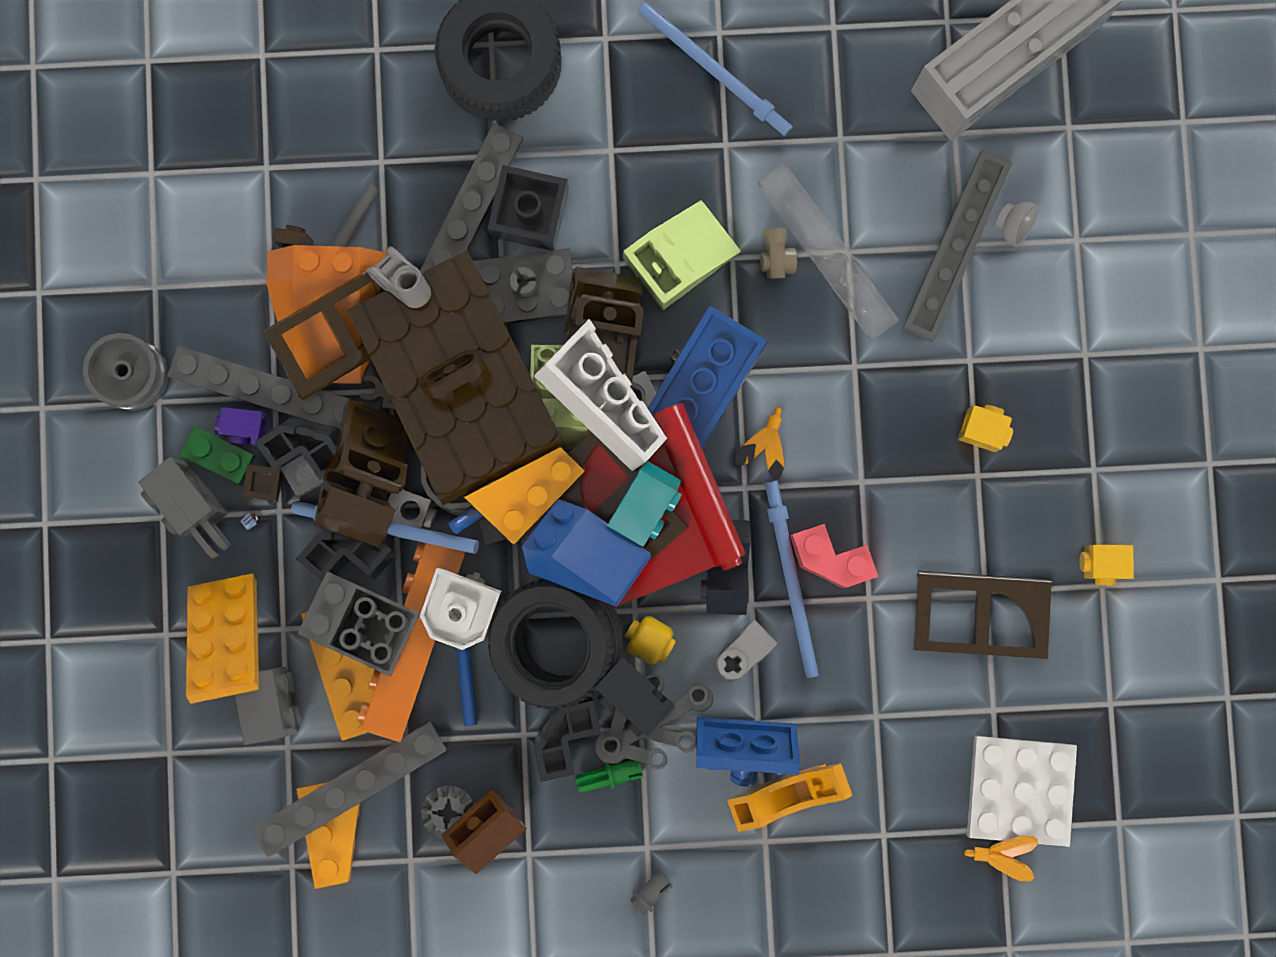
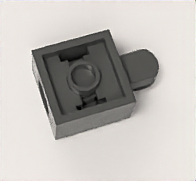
[138,457,231,559]

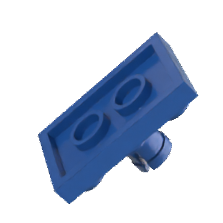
[696,717,800,787]

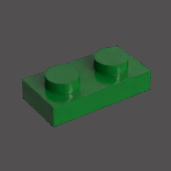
[180,426,256,485]

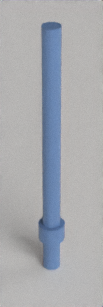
[638,2,793,137]
[765,480,819,678]
[291,501,479,554]

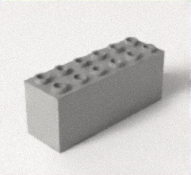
[911,0,1123,141]

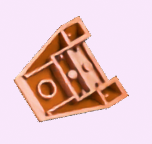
[266,245,387,384]

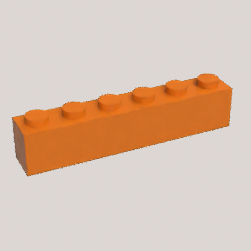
[357,542,465,743]

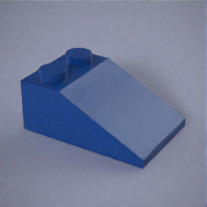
[522,499,651,607]

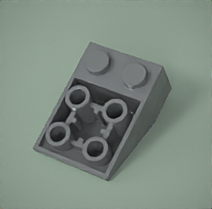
[298,572,420,676]

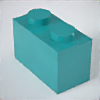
[607,461,682,546]

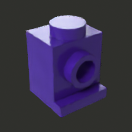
[214,407,269,447]

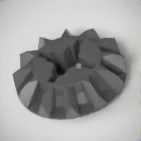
[421,785,474,840]

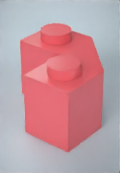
[789,524,878,588]

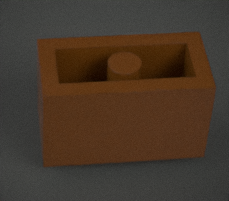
[441,790,527,874]

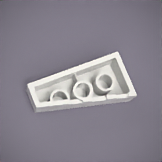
[534,319,667,471]

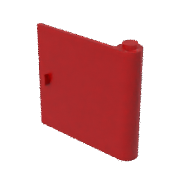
[548,403,746,608]

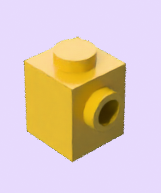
[957,405,1013,452]
[1079,545,1134,586]

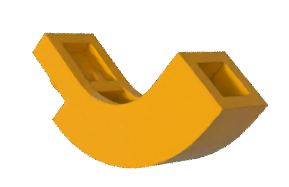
[727,763,853,832]

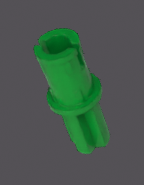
[575,759,643,793]

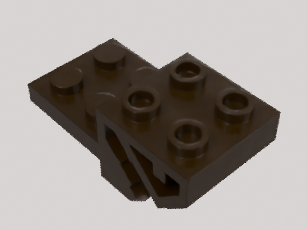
[564,266,644,388]
[314,399,408,547]

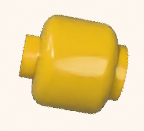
[624,616,676,665]

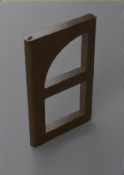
[263,265,386,400]
[557,432,688,565]
[913,571,1052,659]

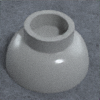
[996,202,1039,248]

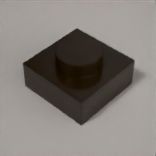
[272,225,314,248]
[243,464,283,502]

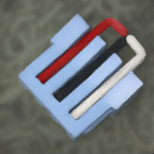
[241,513,258,530]

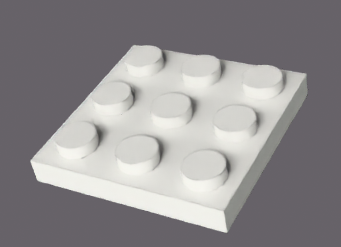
[967,736,1077,847]

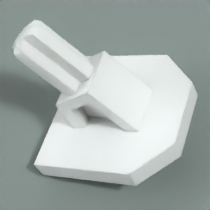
[420,568,502,650]

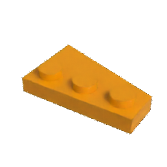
[464,447,584,545]
[296,781,360,889]

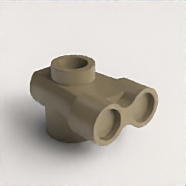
[760,228,797,278]

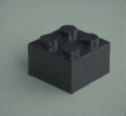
[488,165,569,250]

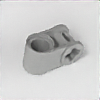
[366,246,431,308]
[716,619,778,680]

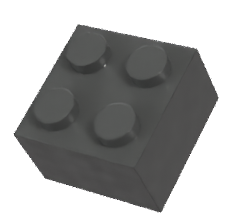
[235,666,301,745]

